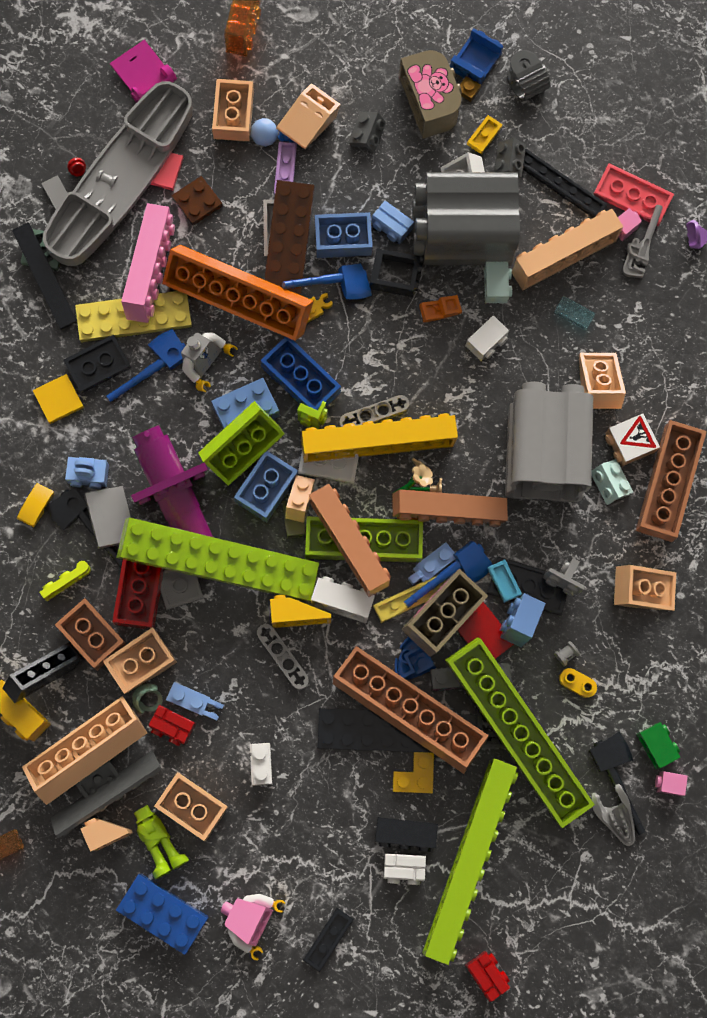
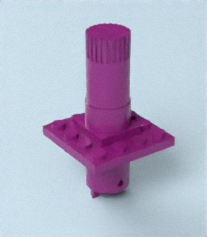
[131,425,213,537]

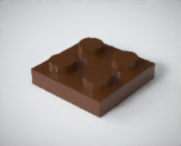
[171,176,223,226]

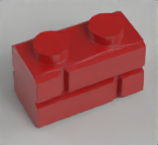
[148,705,196,746]
[465,951,510,1002]

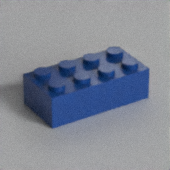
[260,337,341,410]
[116,874,209,955]

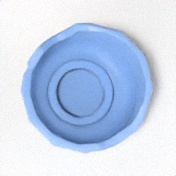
[250,118,278,147]

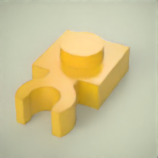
[307,293,333,323]

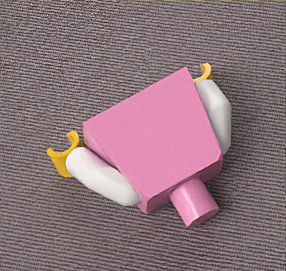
[221,894,285,960]

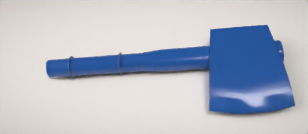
[282,263,372,299]
[106,329,186,402]
[404,541,493,608]

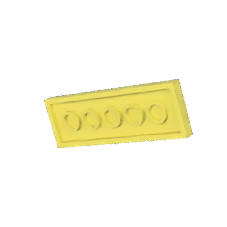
[75,291,192,342]

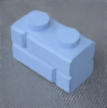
[371,201,414,244]

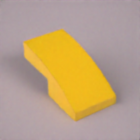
[17,483,54,527]

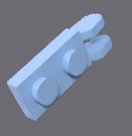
[166,682,224,720]

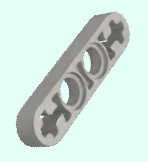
[339,395,409,427]
[257,624,309,690]

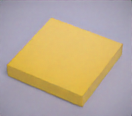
[33,374,84,424]

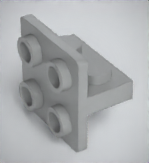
[543,558,585,596]

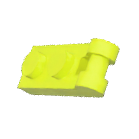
[40,561,91,601]

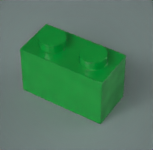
[636,722,680,769]

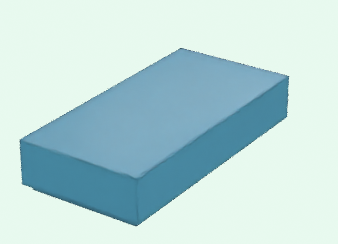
[487,560,522,603]

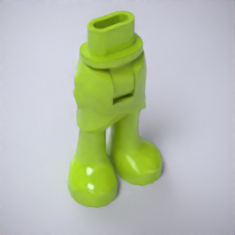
[134,805,189,880]

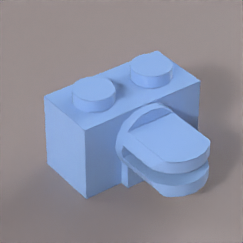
[65,457,109,489]

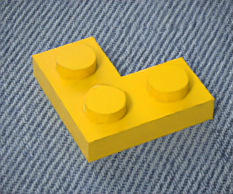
[393,752,434,794]

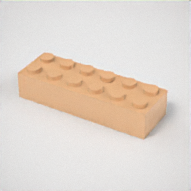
[512,209,624,291]
[22,696,147,805]

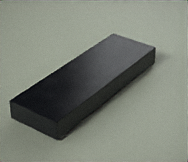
[303,908,354,972]

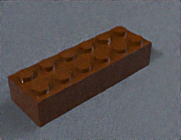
[265,180,315,296]

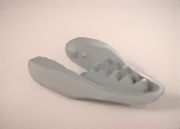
[592,784,635,846]

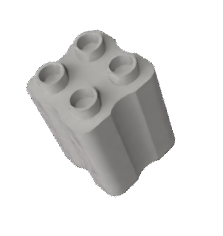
[505,382,593,502]

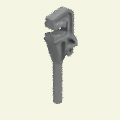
[622,205,663,278]

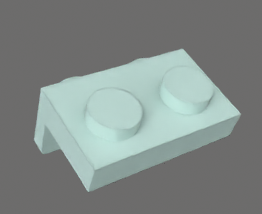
[591,459,633,505]

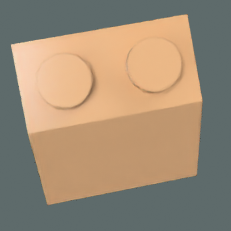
[81,818,133,852]

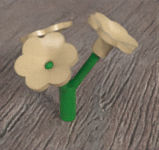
[393,458,442,493]

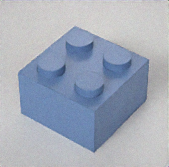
[500,593,546,647]

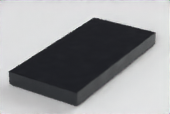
[487,556,572,616]

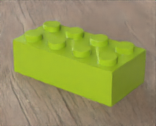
[198,401,285,486]

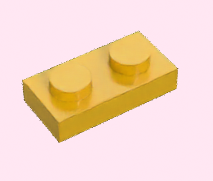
[467,115,503,155]

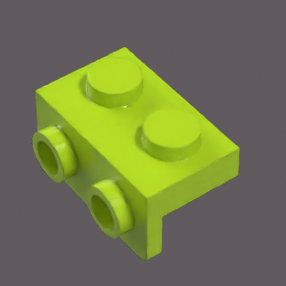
[297,401,328,429]

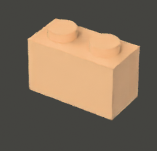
[286,475,315,523]

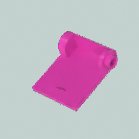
[110,39,177,103]

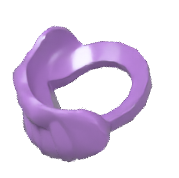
[686,220,707,249]

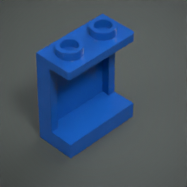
[450,28,503,84]

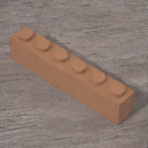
[309,484,391,597]
[393,490,508,527]

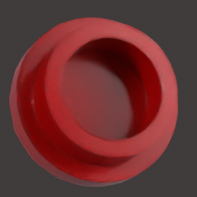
[67,157,86,176]

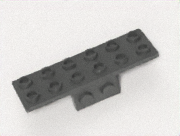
[50,751,162,838]

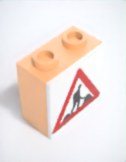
[605,414,660,466]

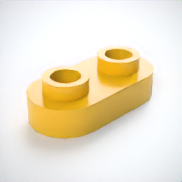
[559,668,597,698]

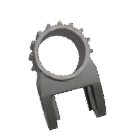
[508,50,551,101]

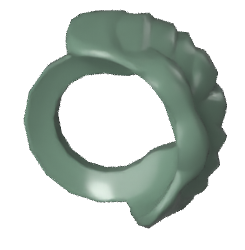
[132,683,163,714]

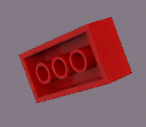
[112,560,164,630]

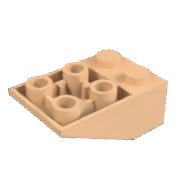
[276,83,340,149]

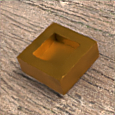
[460,76,481,102]

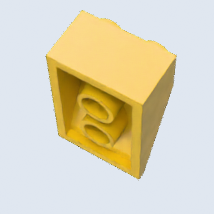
[270,595,331,628]

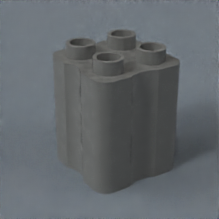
[412,172,520,265]

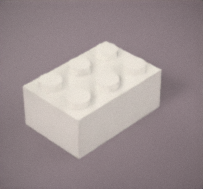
[311,576,375,623]

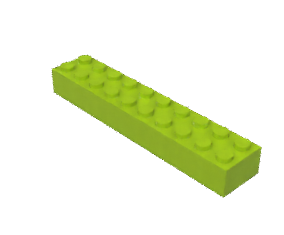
[116,517,319,601]
[445,637,595,828]
[422,758,518,965]

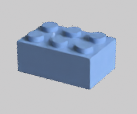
[315,212,372,258]
[211,378,280,429]
[234,451,298,523]

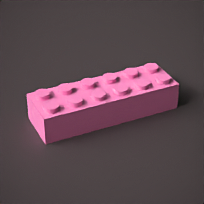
[121,203,175,323]

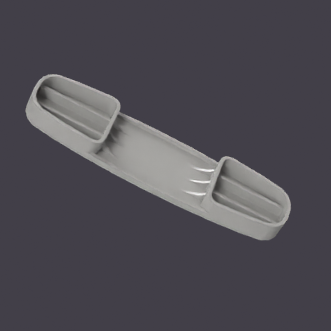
[43,81,193,266]

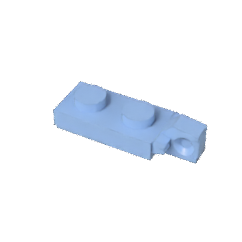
[408,542,456,585]

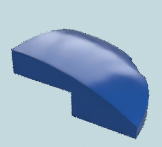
[395,637,436,680]

